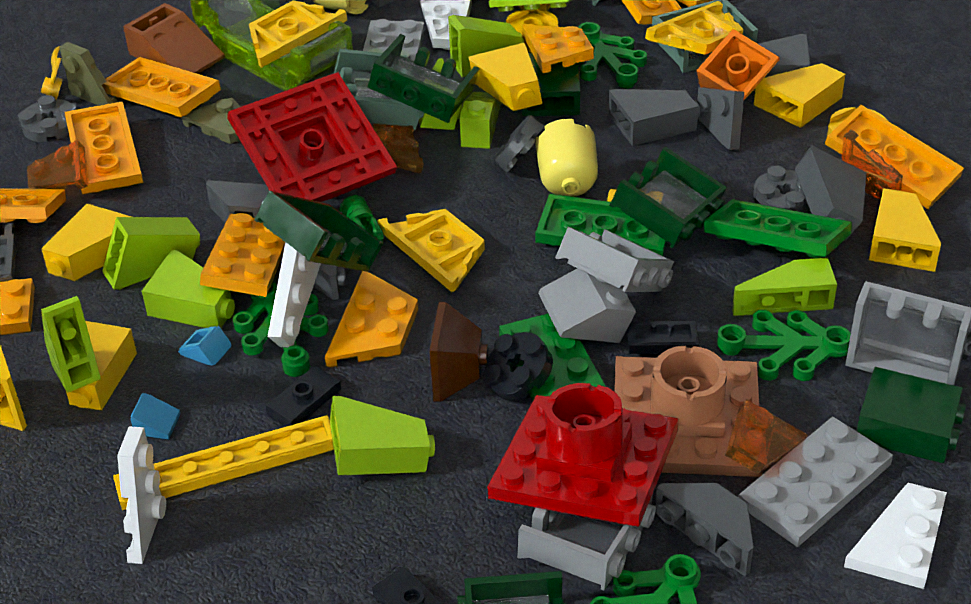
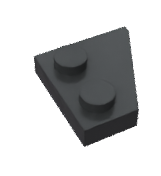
[696,87,744,150]

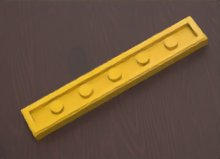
[113,415,334,511]

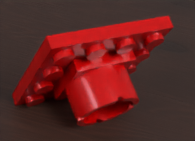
[227,72,397,202]
[487,383,678,527]

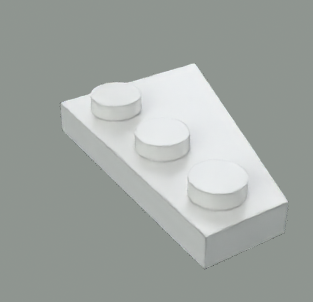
[420,0,472,50]
[268,242,321,347]
[117,426,166,564]
[844,483,947,589]

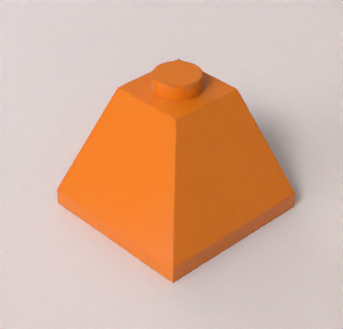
[697,29,780,100]

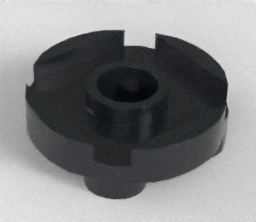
[482,332,553,401]

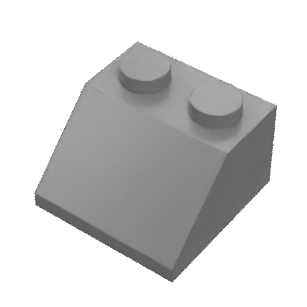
[538,268,636,343]

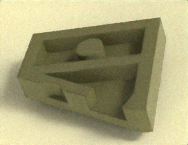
[59,42,118,106]
[182,97,240,144]

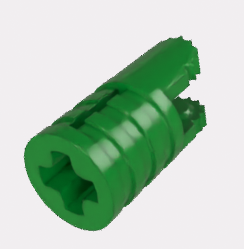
[339,195,384,242]

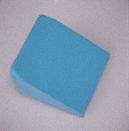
[178,326,231,366]
[131,393,181,440]

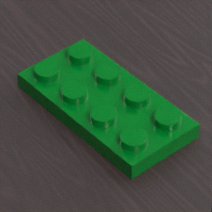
[535,194,673,256]
[704,199,852,258]
[499,314,606,401]

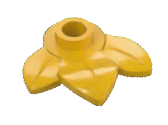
[40,46,63,100]

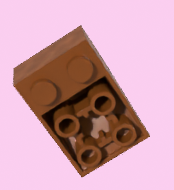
[123,3,225,74]

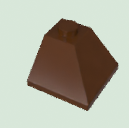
[430,302,489,402]

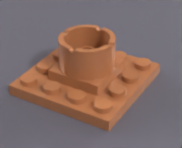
[615,346,763,477]

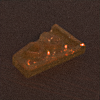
[372,123,424,174]

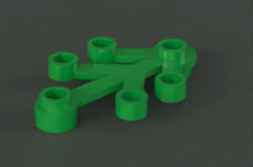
[578,22,647,88]
[233,283,329,377]
[717,310,851,381]
[590,554,701,604]

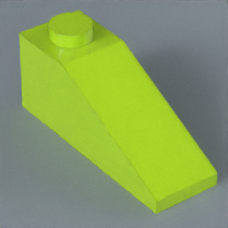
[460,92,501,149]
[732,258,837,316]
[41,296,101,393]

